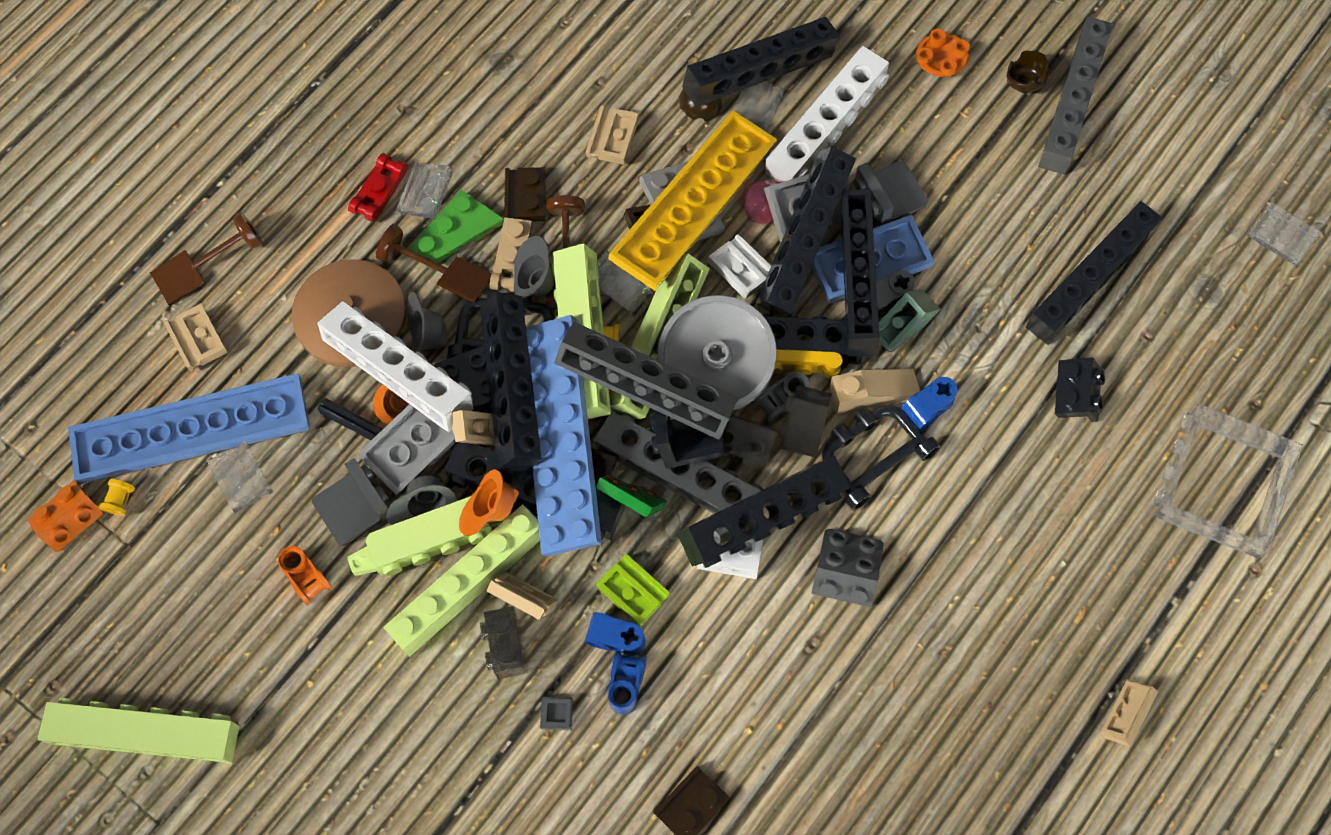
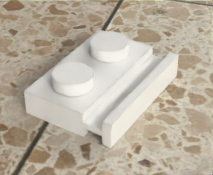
[707,234,771,300]

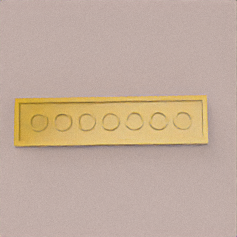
[608,110,778,291]

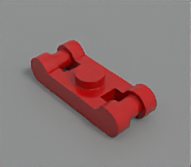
[348,153,408,222]

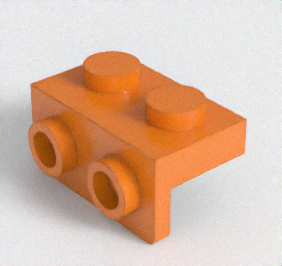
[27,480,103,552]

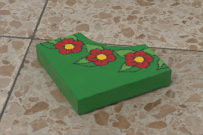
[596,475,668,517]

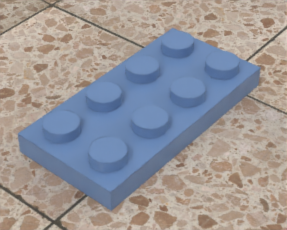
[812,215,934,304]

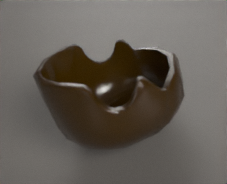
[1006,50,1049,93]
[679,89,722,122]

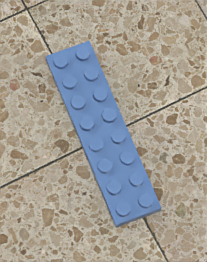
[526,315,602,557]
[68,373,310,484]

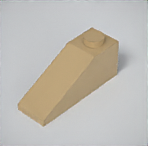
[829,369,920,415]

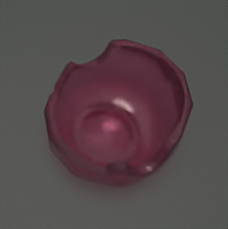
[741,180,774,224]

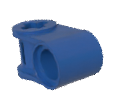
[901,377,958,431]
[584,612,646,656]
[608,651,647,715]

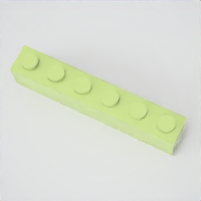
[552,243,611,420]
[609,254,710,420]
[383,505,540,657]
[37,698,239,763]

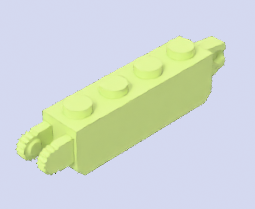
[348,496,511,576]

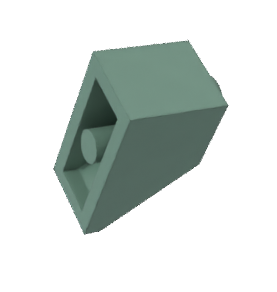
[879,289,941,352]

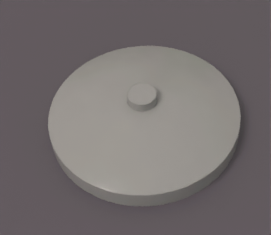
[658,295,776,410]

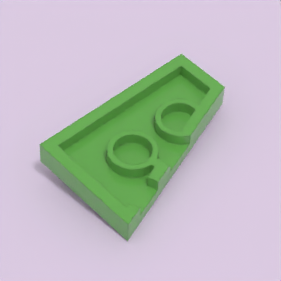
[408,189,504,269]

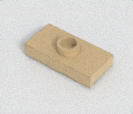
[1100,680,1158,747]

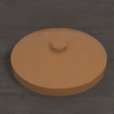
[292,259,407,367]

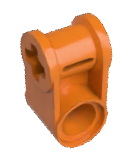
[278,546,332,606]

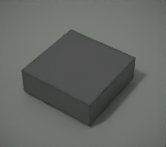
[540,697,574,731]

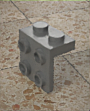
[854,161,928,226]
[312,458,390,546]
[811,529,884,607]

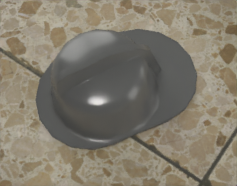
[514,236,556,300]
[407,292,447,353]
[386,475,457,525]

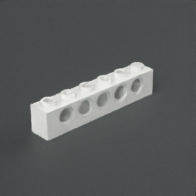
[765,46,889,183]
[317,301,473,432]

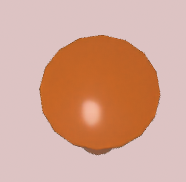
[916,29,970,77]

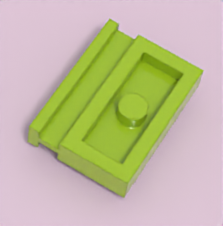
[595,553,670,627]

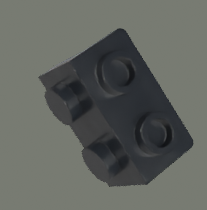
[1055,358,1105,422]

